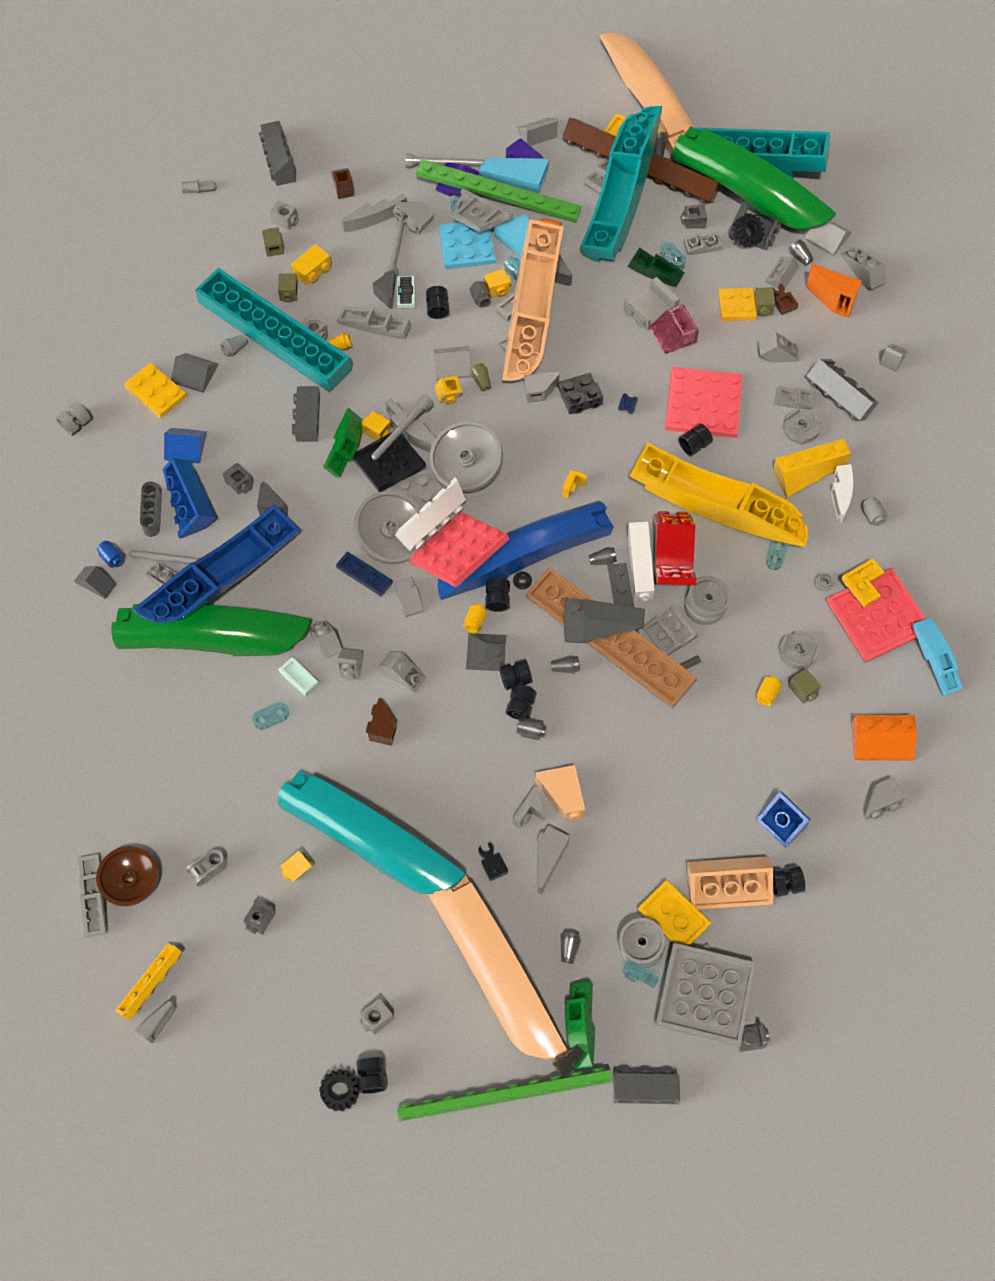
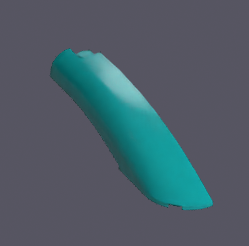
[580,105,662,262]
[278,770,466,894]

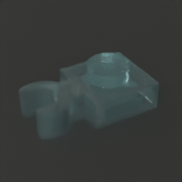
[622,960,659,989]

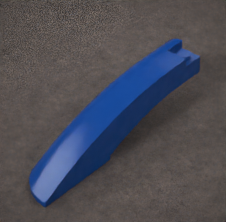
[437,501,614,600]
[133,504,300,623]

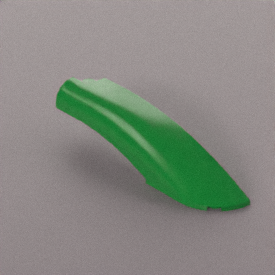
[672,126,836,230]
[111,604,311,656]

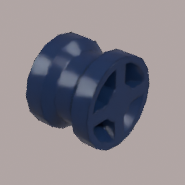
[618,393,638,414]

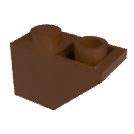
[331,167,354,198]
[366,698,397,746]

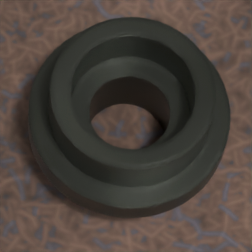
[513,571,532,590]

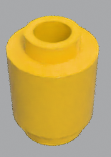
[463,604,488,633]
[757,676,782,706]

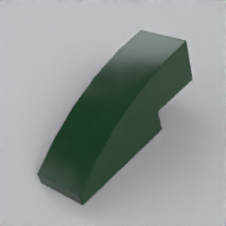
[628,247,685,286]

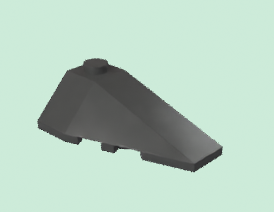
[564,598,645,643]

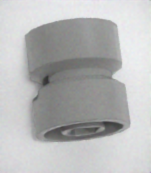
[56,401,91,435]

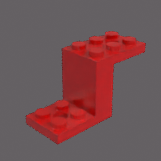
[653,511,697,585]

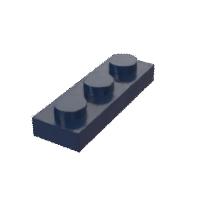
[336,551,393,597]

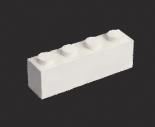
[395,478,466,551]

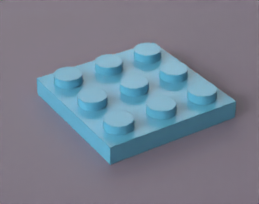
[439,222,496,269]

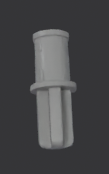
[181,179,216,193]

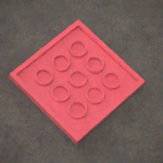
[665,367,743,438]
[409,512,509,587]
[826,568,926,663]

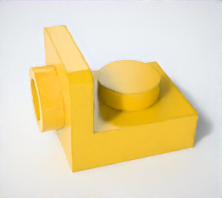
[562,470,588,499]

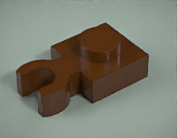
[773,284,798,315]

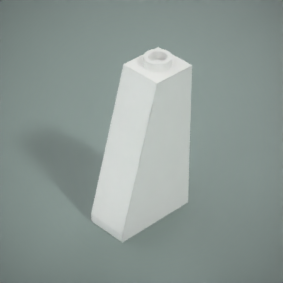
[627,522,654,602]

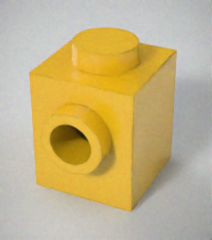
[484,269,512,298]
[435,376,462,404]
[362,411,391,441]
[280,849,315,882]

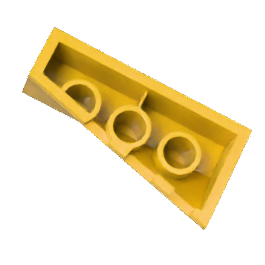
[773,439,851,499]

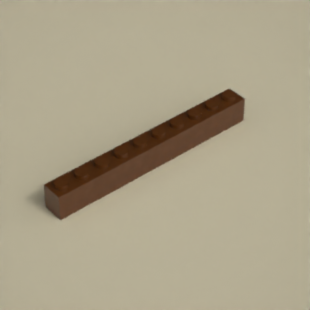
[562,117,721,204]

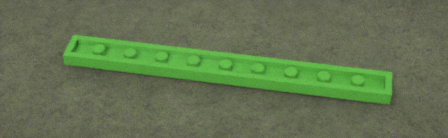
[416,159,582,223]
[397,1068,612,1122]

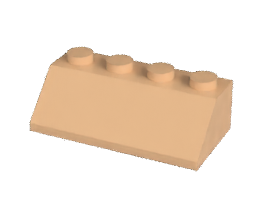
[687,857,773,910]

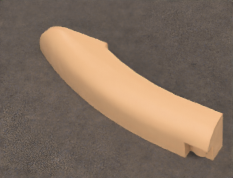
[600,33,694,159]
[502,219,564,381]
[428,870,568,1059]

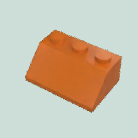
[851,715,917,761]

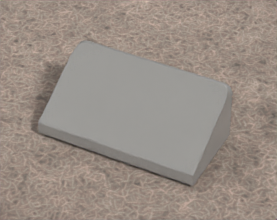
[765,257,799,288]

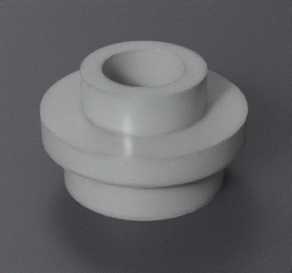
[815,572,834,591]

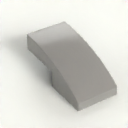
[775,386,815,409]

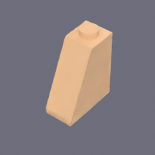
[535,765,585,821]

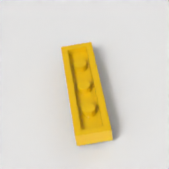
[115,943,182,1021]

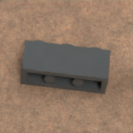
[292,386,320,442]
[613,1070,680,1105]

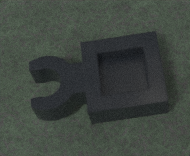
[478,843,508,882]

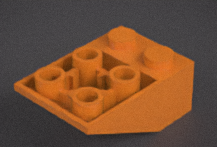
[806,264,862,318]

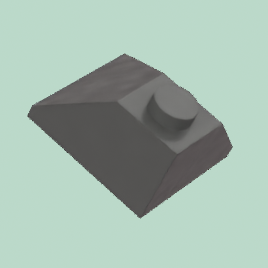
[466,633,506,671]

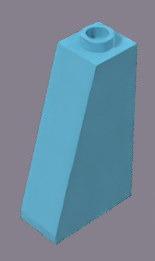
[479,158,549,194]

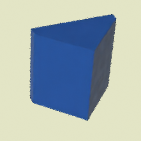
[164,428,207,464]
[756,791,811,847]

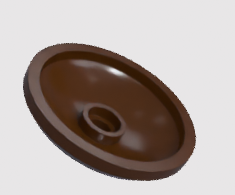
[96,846,159,907]

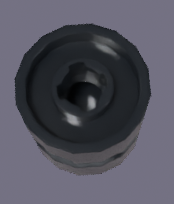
[426,286,449,319]
[678,423,713,456]
[485,577,510,612]
[499,659,532,690]
[505,685,537,720]
[773,866,806,897]
[356,1057,387,1094]

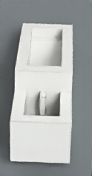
[830,464,853,524]

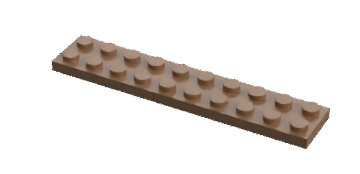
[525,567,697,709]

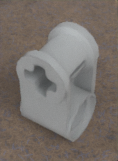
[186,849,227,886]

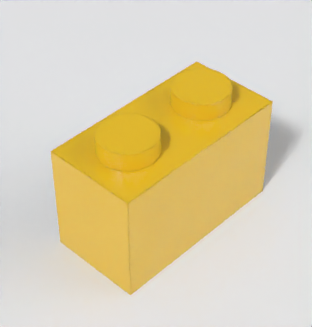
[291,244,331,286]

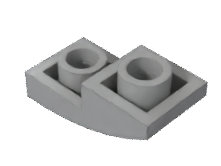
[684,232,723,254]

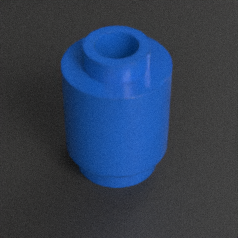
[97,540,124,568]

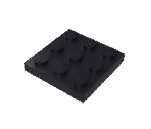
[352,432,426,492]

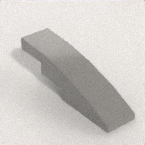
[341,194,407,233]
[337,307,411,338]
[78,854,106,937]

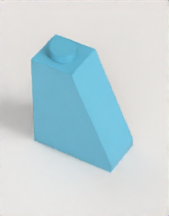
[494,214,529,257]

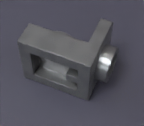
[739,1023,770,1052]

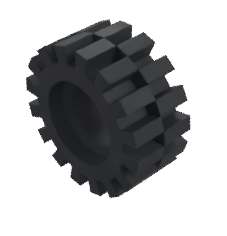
[732,214,765,248]
[319,1069,359,1112]

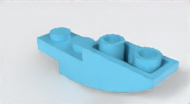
[912,618,963,696]

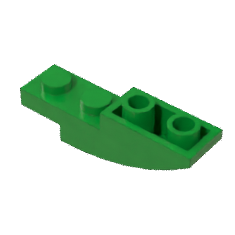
[323,408,362,477]
[566,981,595,1071]

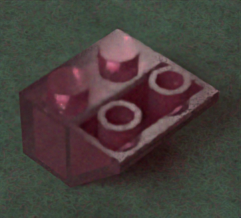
[650,303,699,354]

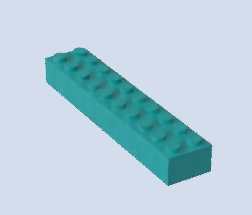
[195,268,352,392]

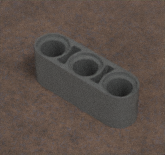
[140,481,161,537]

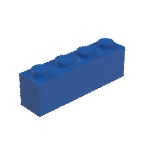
[163,458,216,539]

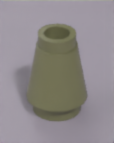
[471,363,491,391]

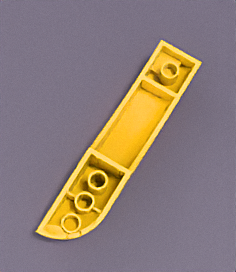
[629,442,808,547]

